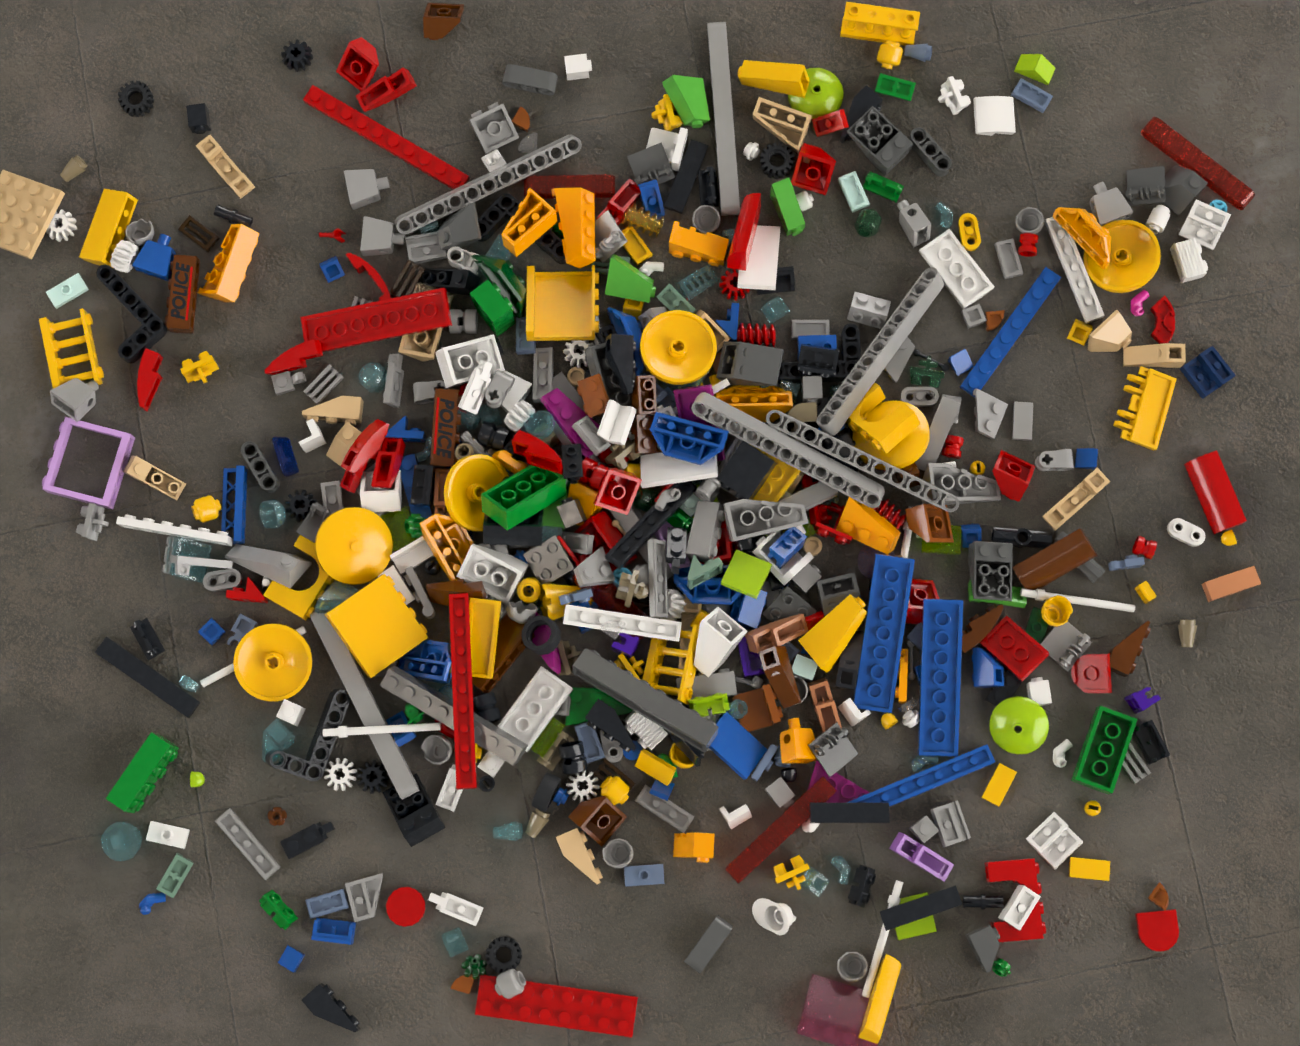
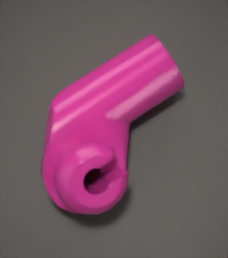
[1131,289,1150,316]

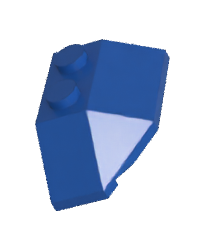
[607,307,645,376]
[650,412,729,465]
[674,564,742,605]
[398,640,452,684]

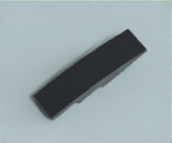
[880,885,962,931]

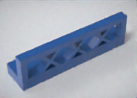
[221,466,248,544]

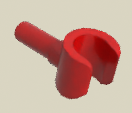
[319,228,346,243]

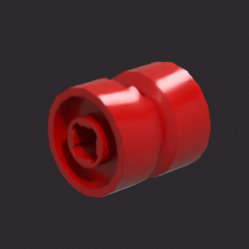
[579,457,608,490]

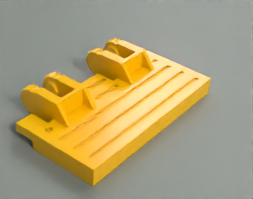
[1113,366,1177,450]
[469,597,501,679]

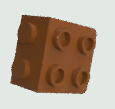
[577,374,609,418]
[733,684,783,732]

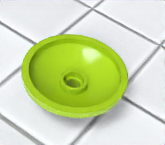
[788,68,843,121]
[989,696,1049,754]

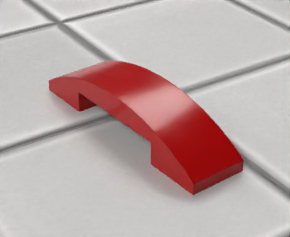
[346,253,392,301]

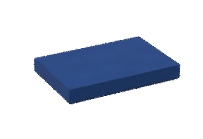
[709,711,768,780]

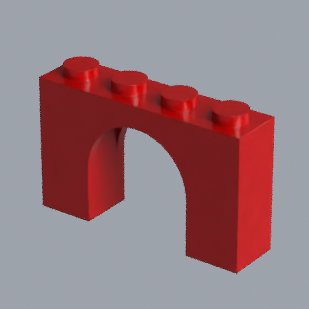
[985,858,1046,942]

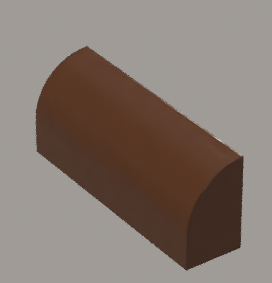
[1012,529,1098,590]
[472,614,535,694]

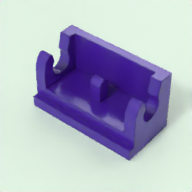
[611,633,640,659]
[738,637,765,678]
[1124,687,1161,714]

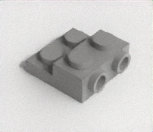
[469,102,519,154]

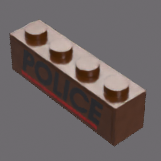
[165,255,200,334]
[430,388,463,467]

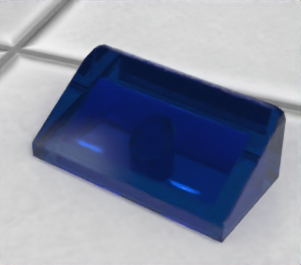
[272,437,299,477]

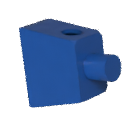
[132,234,176,282]

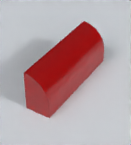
[727,193,761,271]
[1184,450,1247,535]

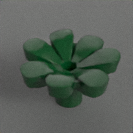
[461,954,487,979]

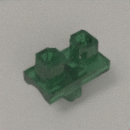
[909,355,945,388]

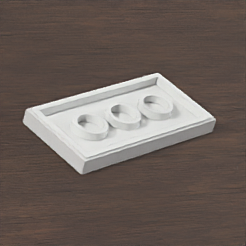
[737,225,780,290]
[919,229,994,309]
[640,452,718,488]
[497,666,573,752]

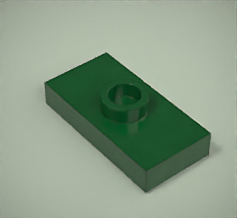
[1025,607,1048,644]

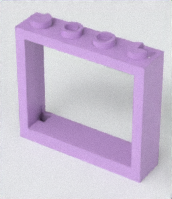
[42,417,135,510]

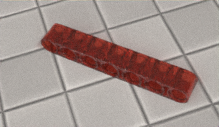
[1141,117,1255,210]
[725,776,837,883]

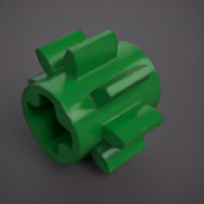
[404,514,425,538]

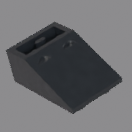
[382,773,446,847]

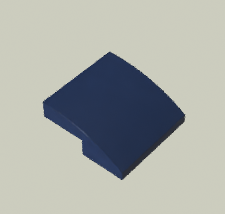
[1180,346,1236,399]

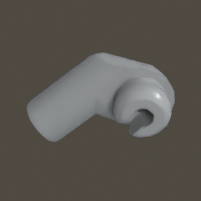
[654,488,681,511]

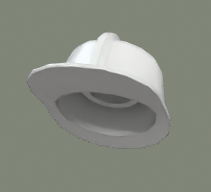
[752,898,796,935]

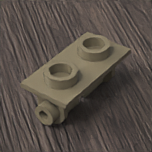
[537,729,575,772]

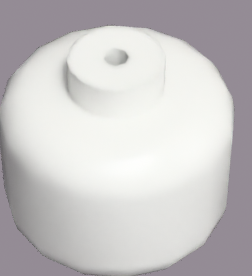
[796,191,814,211]

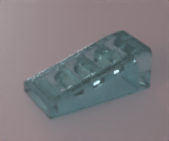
[677,265,719,301]

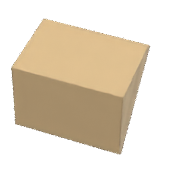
[398,328,443,362]

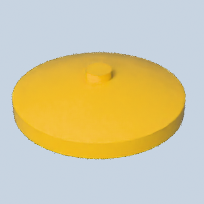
[1083,220,1161,293]
[640,310,717,385]
[853,401,930,470]
[444,454,509,531]
[315,507,393,585]
[233,623,313,701]

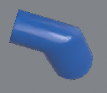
[139,892,166,915]

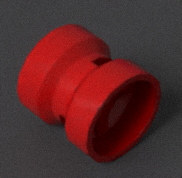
[1018,233,1039,257]
[942,435,964,459]
[1132,536,1157,560]

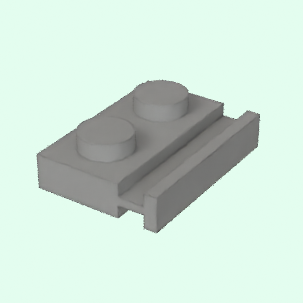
[405,231,447,264]
[930,801,971,847]

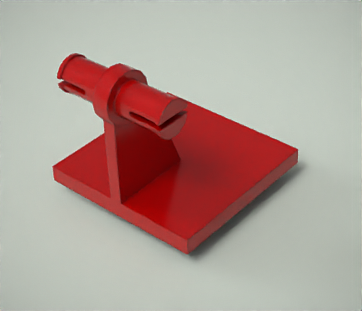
[814,502,853,546]

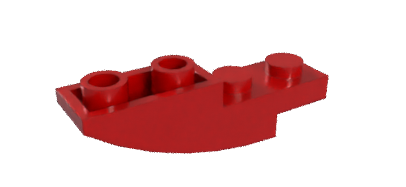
[340,419,390,493]

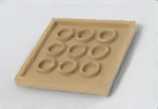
[0,170,65,260]

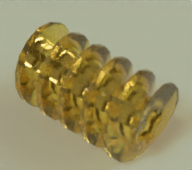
[621,204,664,237]

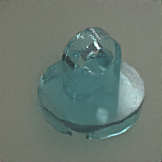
[101,822,142,861]

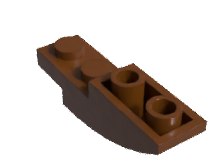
[631,375,657,454]
[962,604,1004,655]

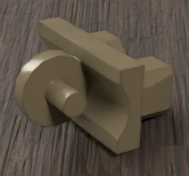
[604,440,640,470]
[616,569,649,608]
[557,640,583,676]

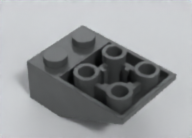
[847,106,913,176]
[716,342,784,386]
[968,541,1013,601]
[815,572,865,631]

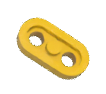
[958,213,981,251]

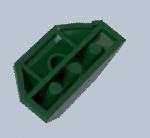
[471,254,526,319]

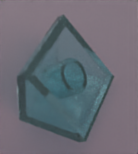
[170,537,212,583]

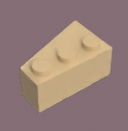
[752,97,812,155]

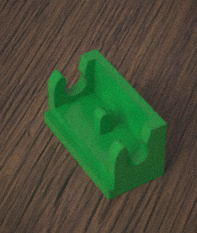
[875,73,916,101]

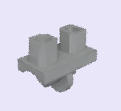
[76,503,109,541]

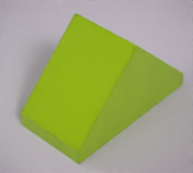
[1014,54,1055,85]

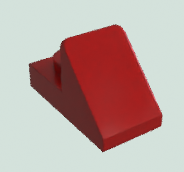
[812,109,849,137]
[226,577,268,603]

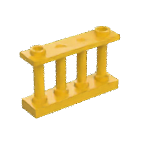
[840,2,920,46]
[39,308,104,389]
[643,624,699,705]

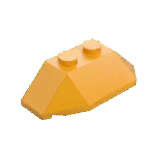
[1052,207,1111,270]
[716,385,793,423]
[419,513,474,583]

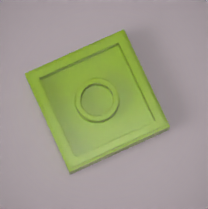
[721,550,772,599]
[895,892,937,940]

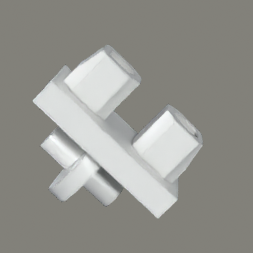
[938,76,971,115]

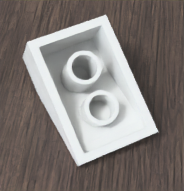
[435,334,505,388]
[456,544,529,604]

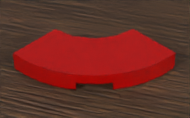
[1150,295,1175,344]

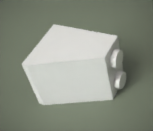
[693,607,748,677]

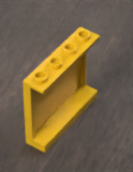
[526,265,599,341]
[324,574,428,678]

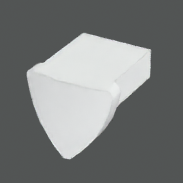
[838,698,871,727]
[719,804,752,829]

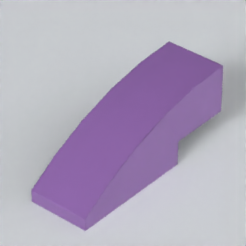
[889,832,954,882]

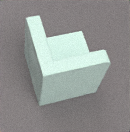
[792,654,818,682]

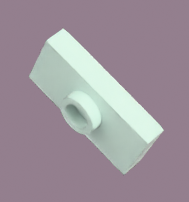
[838,171,870,213]
[46,273,89,309]

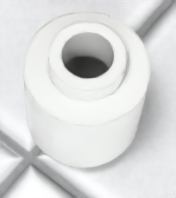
[1145,205,1170,234]

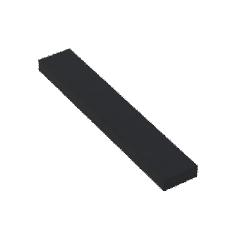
[605,481,697,570]
[95,637,201,718]

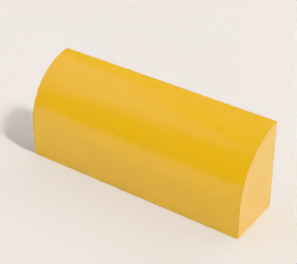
[79,189,138,268]
[858,954,901,1044]

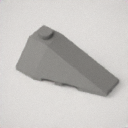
[920,463,1001,505]
[724,499,808,542]
[225,544,312,588]

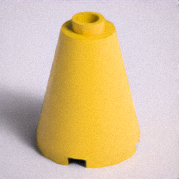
[540,583,594,621]

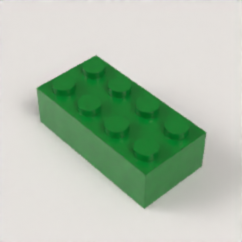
[481,465,566,531]
[1071,706,1138,795]
[106,732,179,813]

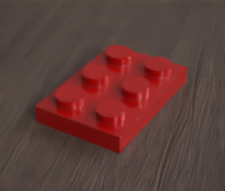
[979,615,1050,682]

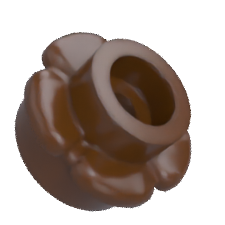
[267,807,287,826]

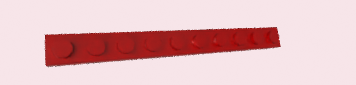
[303,85,470,190]
[449,593,477,790]

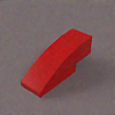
[356,68,417,112]
[596,178,641,225]
[264,339,323,375]
[137,348,163,412]
[512,430,563,474]
[371,437,406,488]

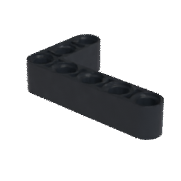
[478,194,566,264]
[96,265,167,364]
[777,323,861,384]
[265,689,351,781]

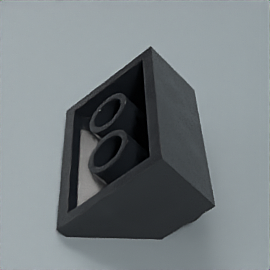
[483,509,544,547]

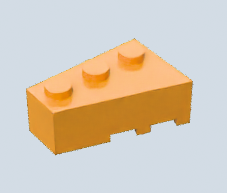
[501,188,558,257]
[669,221,729,267]
[836,497,901,555]
[673,832,715,863]

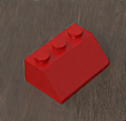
[574,511,637,573]

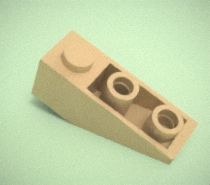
[1123,343,1186,368]
[302,396,364,426]
[123,455,186,500]
[556,828,603,885]

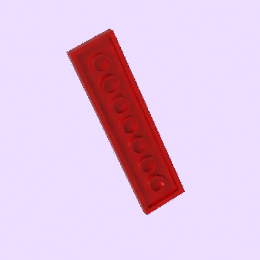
[300,287,452,352]
[475,975,638,1038]

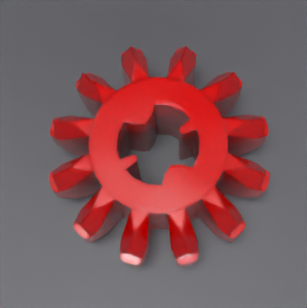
[719,269,750,301]

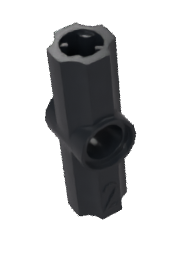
[991,527,1052,549]

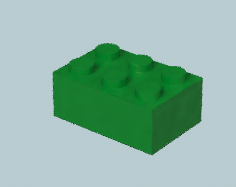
[470,280,515,337]

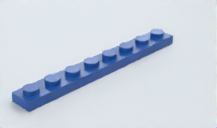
[960,267,1061,398]
[847,744,995,807]

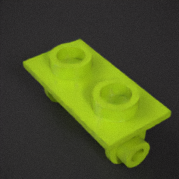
[688,693,730,717]

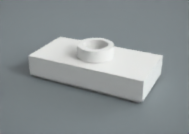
[146,821,190,849]

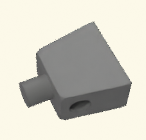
[344,169,390,210]
[1090,182,1133,226]
[897,200,931,248]
[360,216,405,256]
[50,378,99,422]

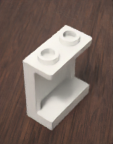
[753,530,814,586]

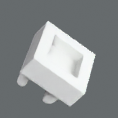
[481,149,507,172]

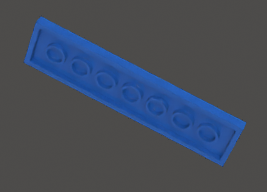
[853,553,915,713]
[918,599,963,756]

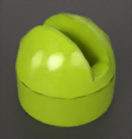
[190,772,205,787]

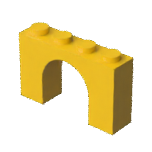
[845,382,921,454]
[263,535,334,621]

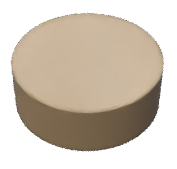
[567,367,585,387]
[803,536,822,556]

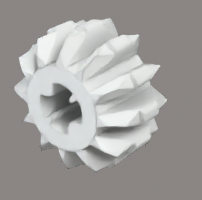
[46,209,77,242]
[110,240,139,273]
[563,340,594,368]
[504,400,536,433]
[660,589,687,621]
[324,758,357,791]
[566,770,600,803]

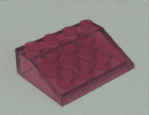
[796,974,878,1046]

